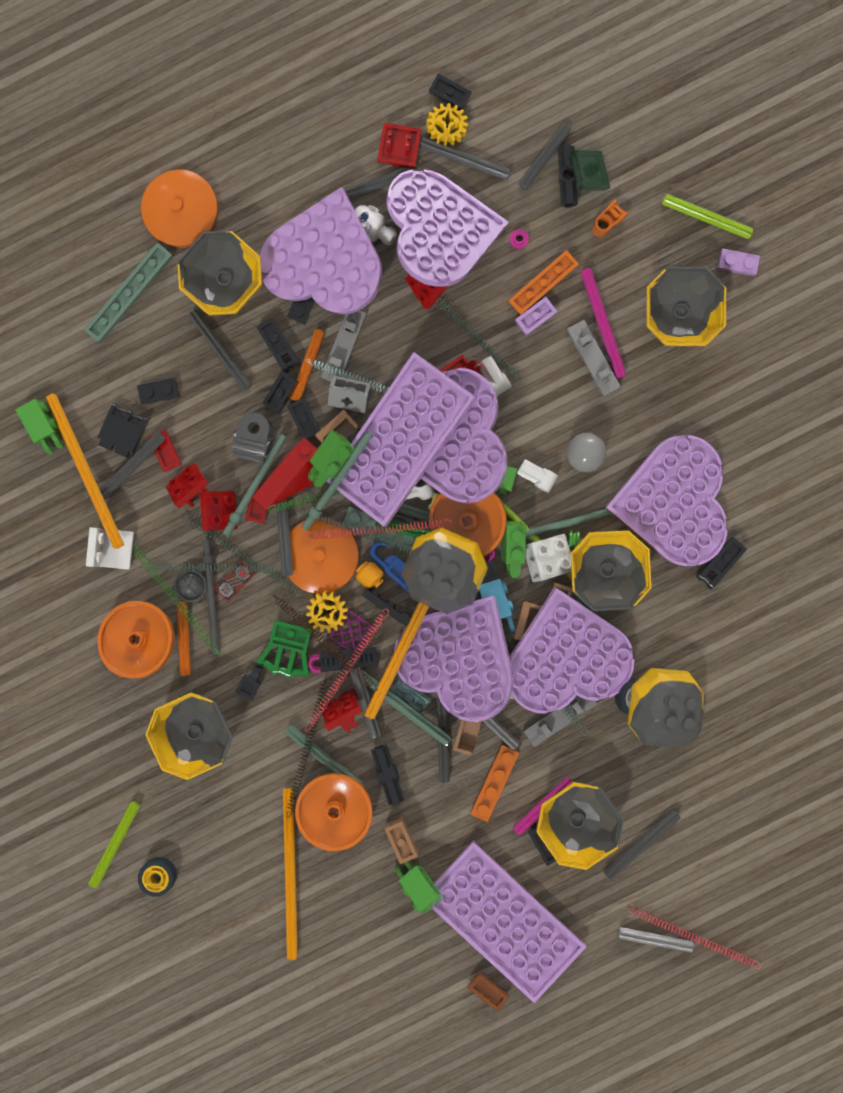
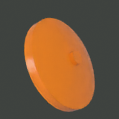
[141,170,219,248]
[429,493,507,556]
[288,518,359,594]
[97,601,175,679]
[295,773,373,851]

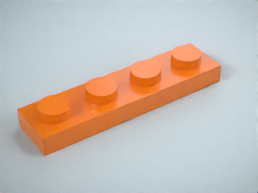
[508,250,579,316]
[470,744,520,822]

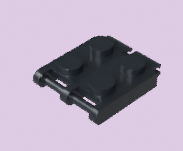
[97,403,149,458]

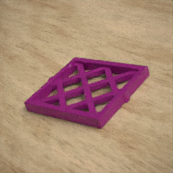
[328,609,373,650]

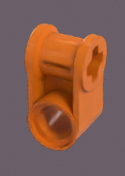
[592,199,629,237]

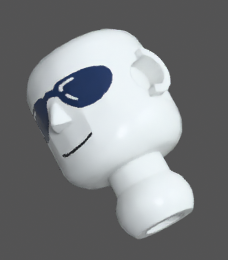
[355,205,397,245]

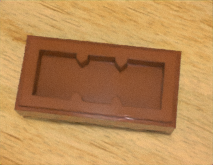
[467,971,509,1012]

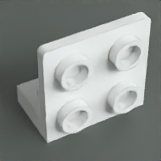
[86,528,134,570]
[525,534,571,582]

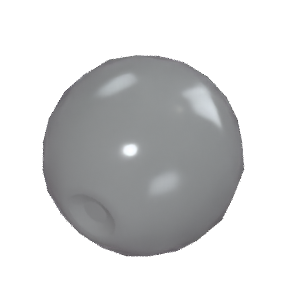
[567,433,606,472]

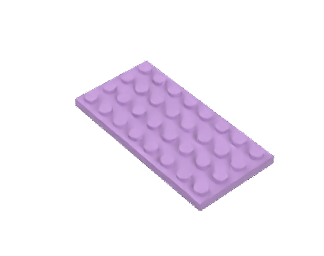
[326,352,477,527]
[432,841,586,1003]

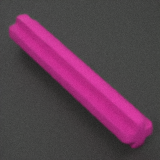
[513,777,573,835]

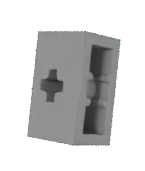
[328,375,371,413]

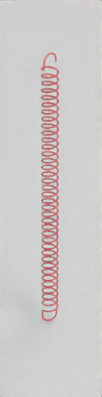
[308,519,452,539]
[305,609,389,732]
[627,907,761,969]

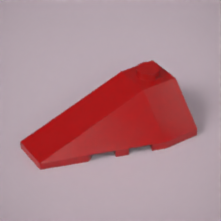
[252,437,317,511]

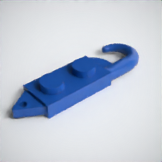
[370,541,409,592]

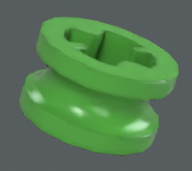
[568,530,580,547]

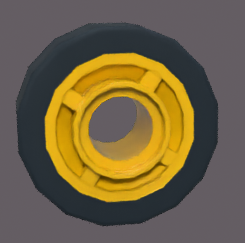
[138,857,177,897]

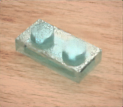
[390,678,431,713]

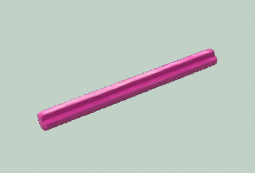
[581,268,626,378]

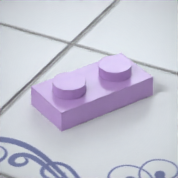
[717,249,760,276]
[515,297,557,336]

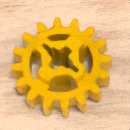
[426,103,468,146]
[306,591,348,633]

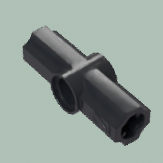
[558,145,578,208]
[371,744,404,805]

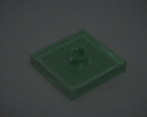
[570,150,611,191]

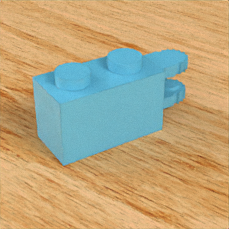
[479,579,515,632]

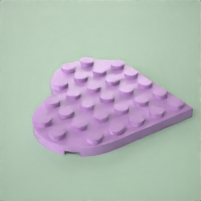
[386,169,508,287]
[260,187,382,314]
[421,368,507,503]
[605,435,728,566]
[509,587,634,714]
[394,596,514,722]

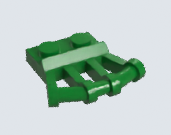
[256,620,313,679]

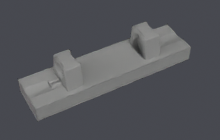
[321,310,367,382]
[567,320,621,397]
[523,695,597,747]

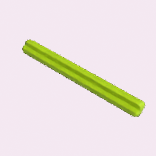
[662,194,753,239]
[88,801,141,888]

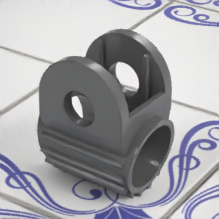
[233,412,274,463]

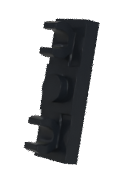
[319,647,378,672]

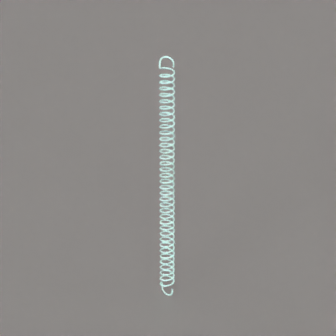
[305,359,388,394]

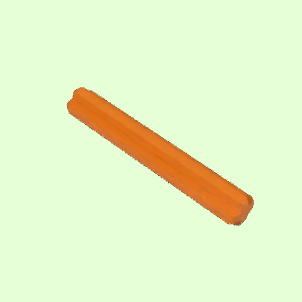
[290,329,325,401]
[176,601,191,676]

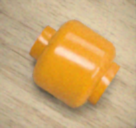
[356,561,384,589]

